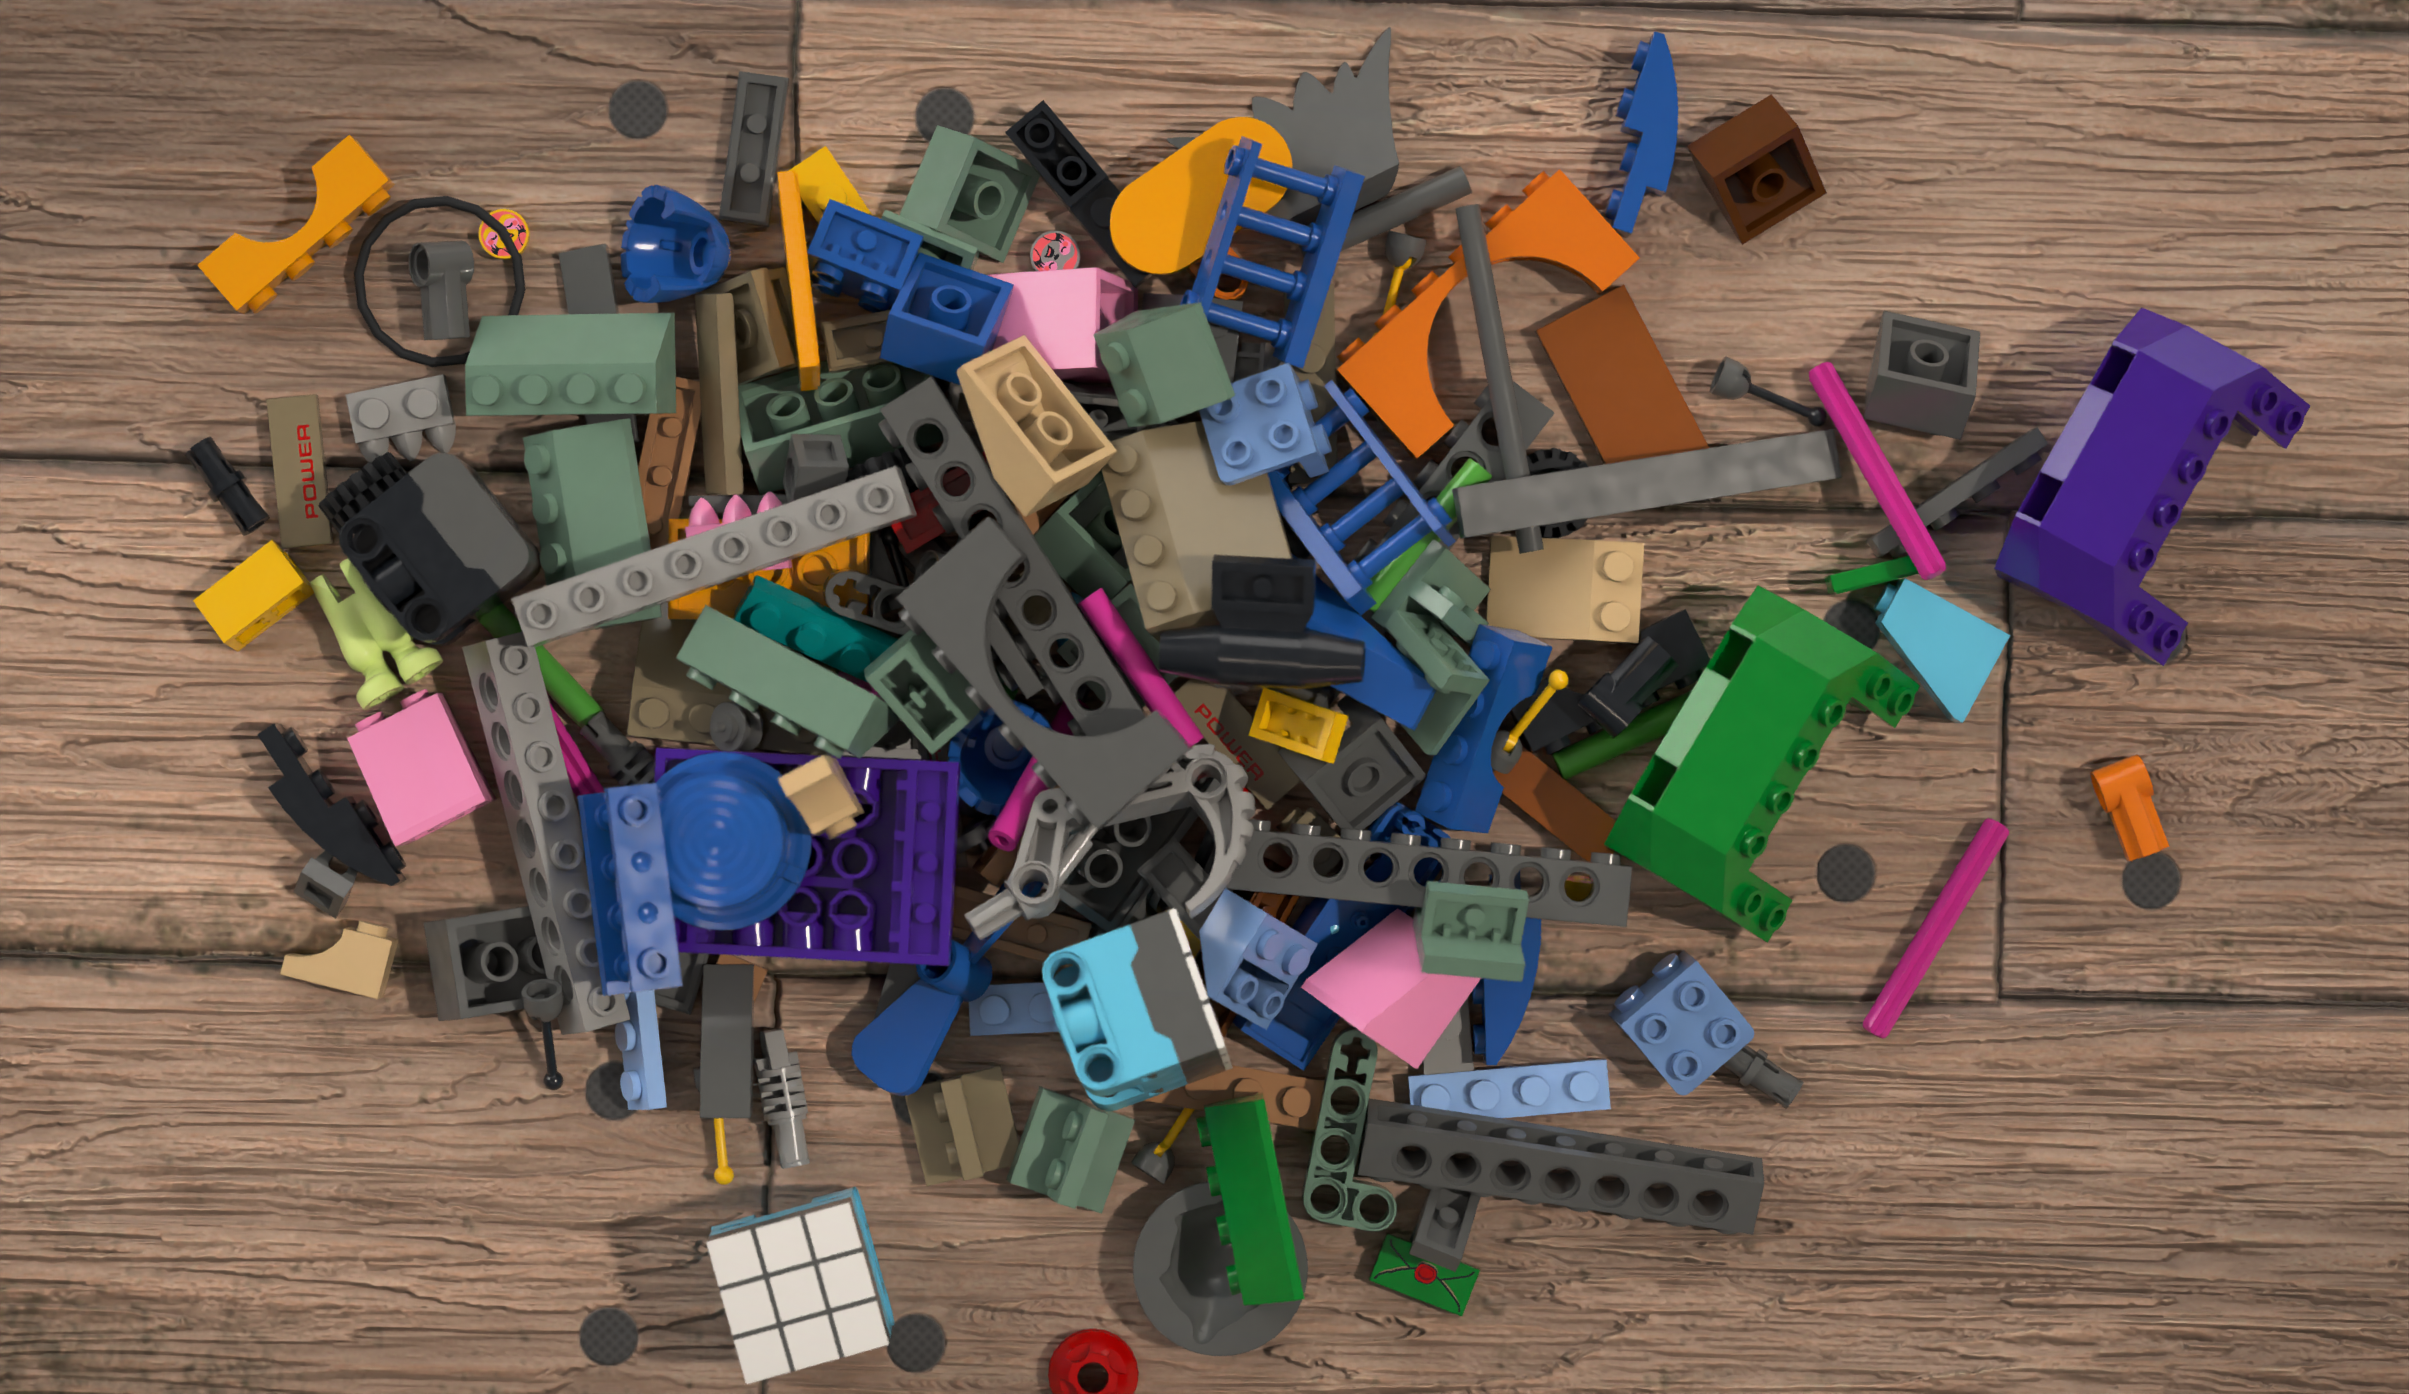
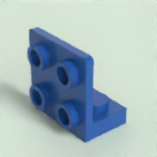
[807,199,923,313]

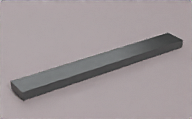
[1452,429,1842,539]

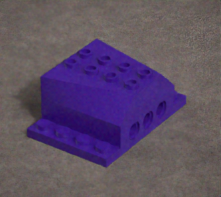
[654,748,961,966]

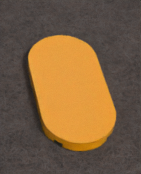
[1110,117,1292,275]

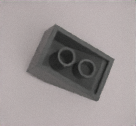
[423,906,547,1021]

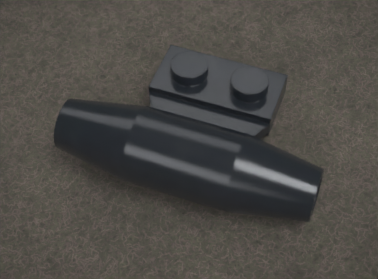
[1159,555,1366,689]

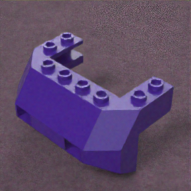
[1994,307,2310,666]

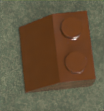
[1687,94,1827,245]

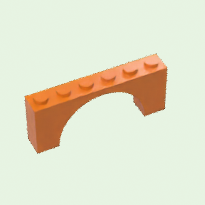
[1336,169,1640,461]

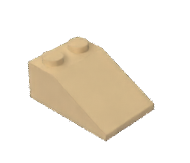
[956,335,1117,517]
[1486,536,1644,644]

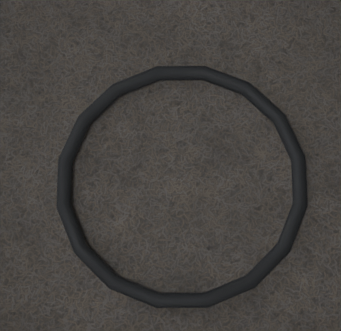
[354,196,526,367]

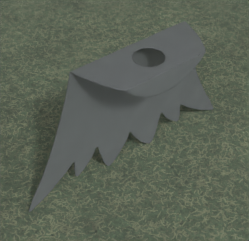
[1166,27,1399,226]

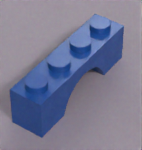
[1415,624,1552,834]

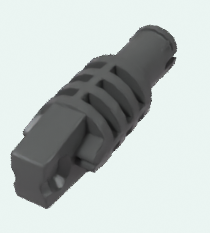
[579,711,655,787]

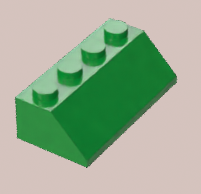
[1196,1093,1304,1306]

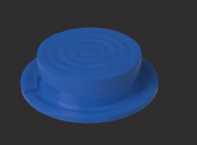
[656,752,812,930]

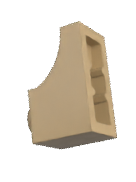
[778,755,864,840]
[280,920,399,999]

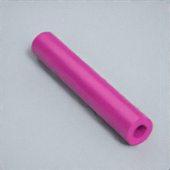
[1077,588,1204,746]
[988,699,1089,851]

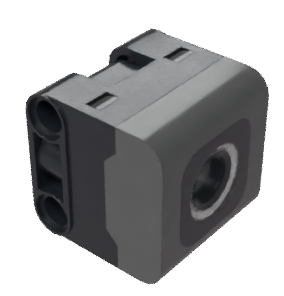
[339,453,541,646]

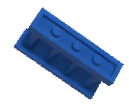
[1180,136,1365,368]
[1268,380,1456,615]
[577,783,682,996]

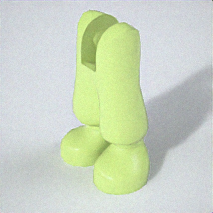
[310,558,443,710]

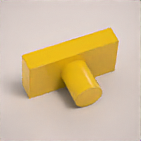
[789,146,873,224]
[1249,688,1348,764]

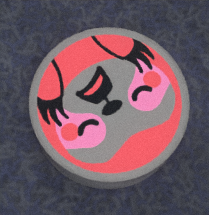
[1030,230,1080,271]

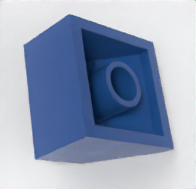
[880,252,1014,385]

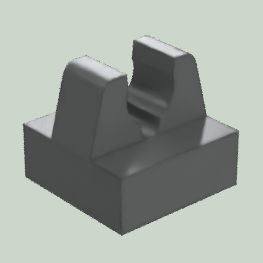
[293,850,358,919]

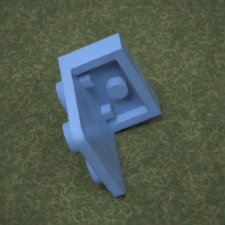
[1199,363,1332,485]
[1609,950,1754,1095]

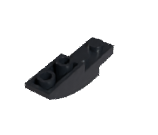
[1005,100,1153,288]
[257,724,407,886]

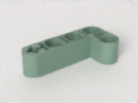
[1302,1027,1397,1231]

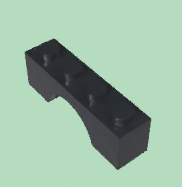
[1510,609,1710,756]

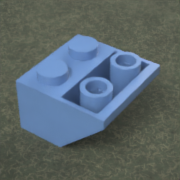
[1199,888,1318,1030]

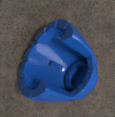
[621,185,731,303]
[947,700,1053,817]

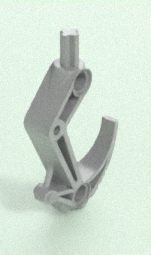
[964,744,1255,941]

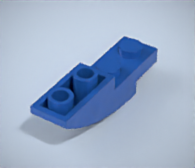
[1604,31,1678,238]
[1472,870,1542,1066]

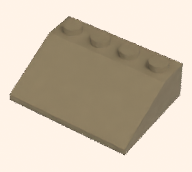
[1102,421,1293,643]
[627,602,839,756]

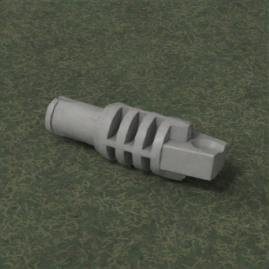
[754,1028,810,1169]

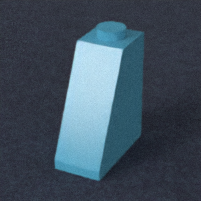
[1874,578,2010,723]

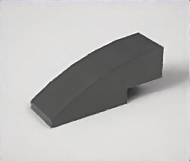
[700,964,754,1118]

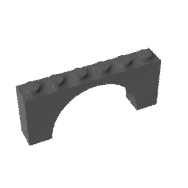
[897,517,1193,829]

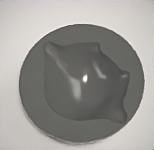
[1133,1181,1308,1356]

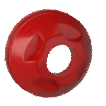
[1048,1328,1139,1394]

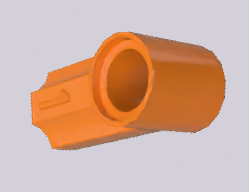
[2090,754,2169,861]

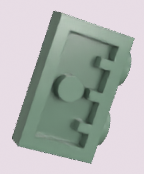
[1384,610,1490,755]

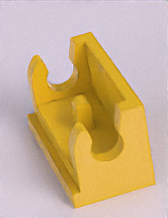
[193,540,314,652]

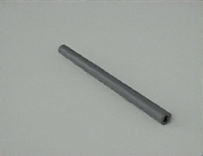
[1455,204,1544,554]

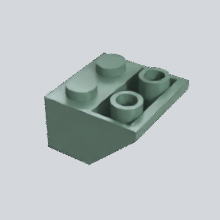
[863,629,1005,754]

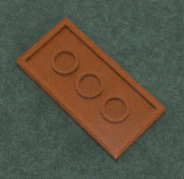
[1535,285,1709,464]

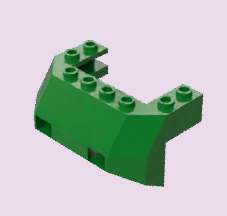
[1604,585,1920,943]

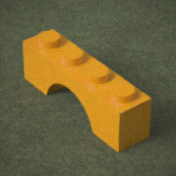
[197,134,395,314]

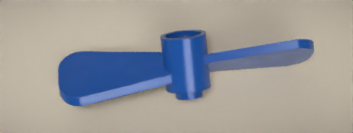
[852,881,1044,1096]

